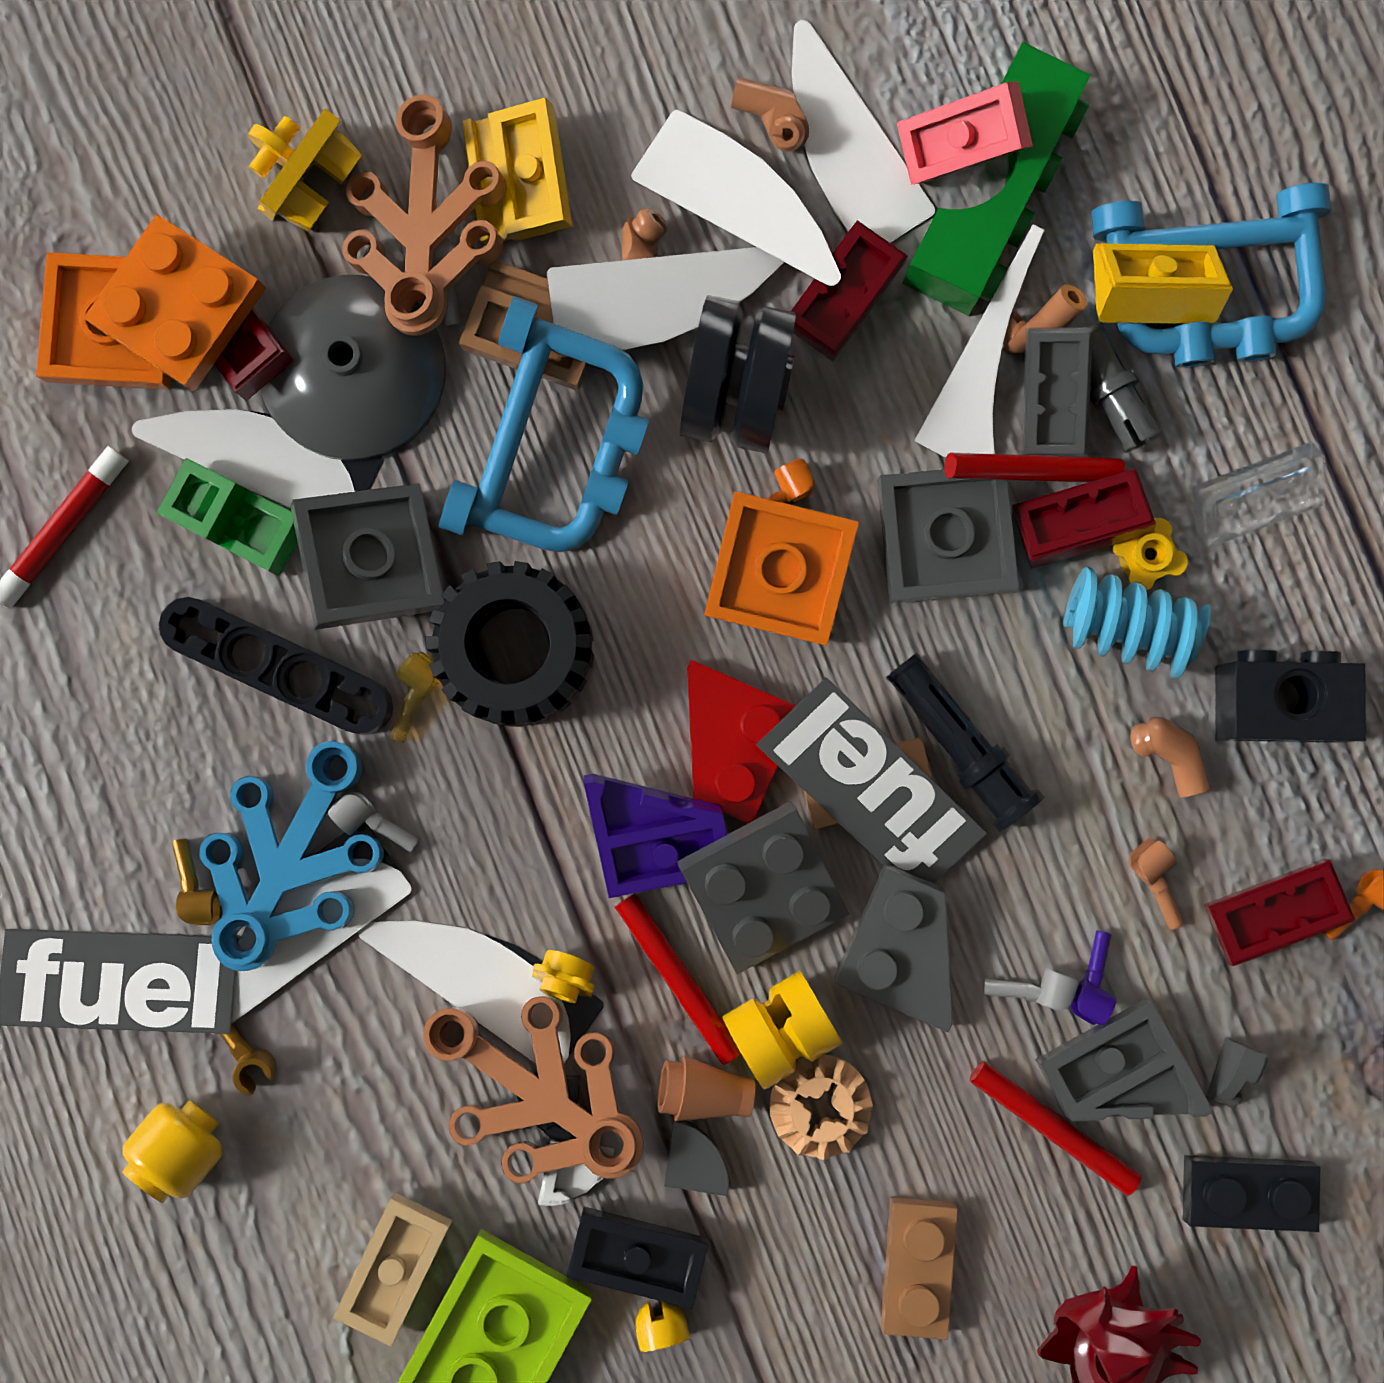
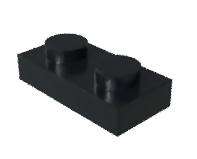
[1182,1155,1321,1232]
[566,1206,708,1309]

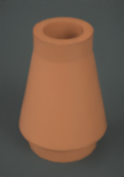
[658,1056,756,1121]

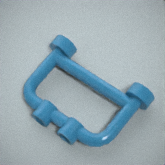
[1091,183,1331,368]
[439,296,649,552]

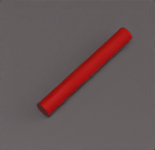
[944,452,1125,483]
[614,893,741,1066]
[969,1061,1142,1196]

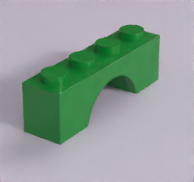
[902,42,1091,316]

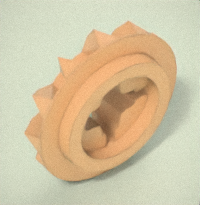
[769,1054,873,1161]

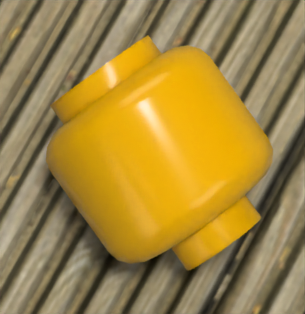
[122,1099,223,1203]

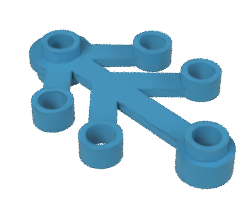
[199,741,384,971]

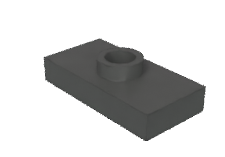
[1022,327,1093,457]

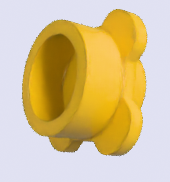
[1113,518,1188,590]
[532,950,595,1003]

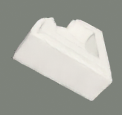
[538,1139,615,1206]

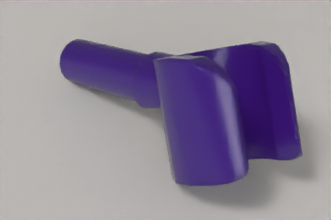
[1070,931,1117,1025]

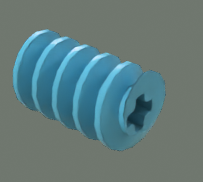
[1063,567,1211,679]

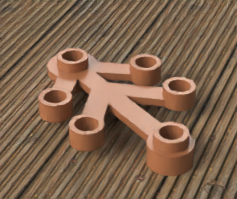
[342,94,507,336]
[423,996,644,1183]

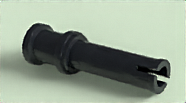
[885,652,1045,832]

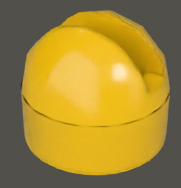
[635,1301,690,1352]

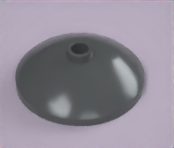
[260,275,446,461]

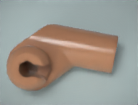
[1002,284,1087,355]

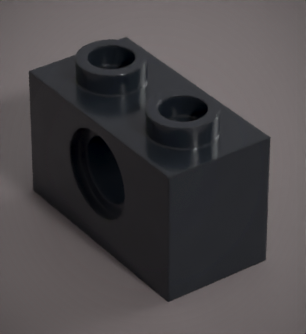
[1215,650,1366,743]

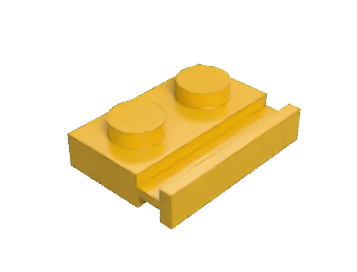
[462,97,573,245]

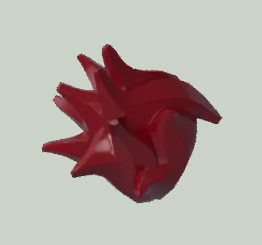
[1037,1265,1201,1383]

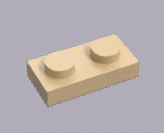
[333,1192,452,1347]

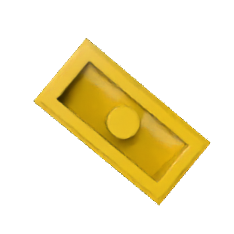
[1093,243,1233,324]

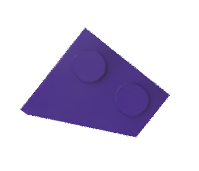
[584,774,727,898]

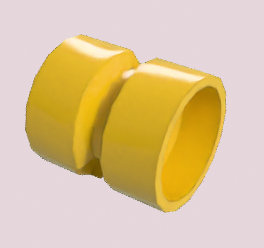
[722,970,843,1090]

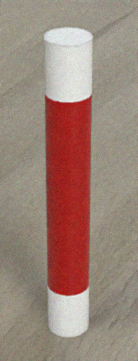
[0,446,129,609]

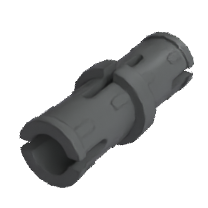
[1090,323,1163,453]

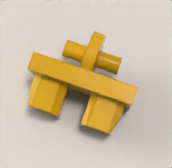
[247,108,362,232]

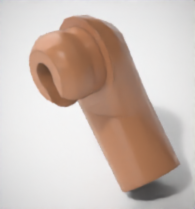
[731,77,809,152]
[622,208,667,260]
[1130,717,1211,798]

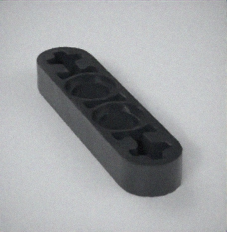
[158,597,393,735]

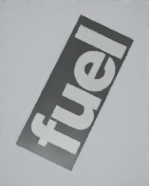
[756,677,987,884]
[0,929,238,1034]

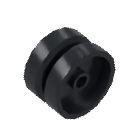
[680,295,796,454]

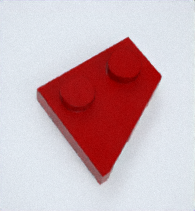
[687,660,795,823]

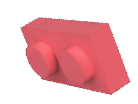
[897,81,1033,185]

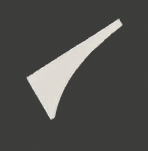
[914,224,1044,458]

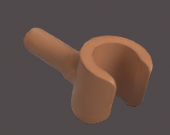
[1128,837,1184,930]

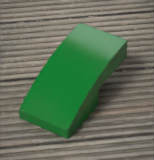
[156,458,298,577]

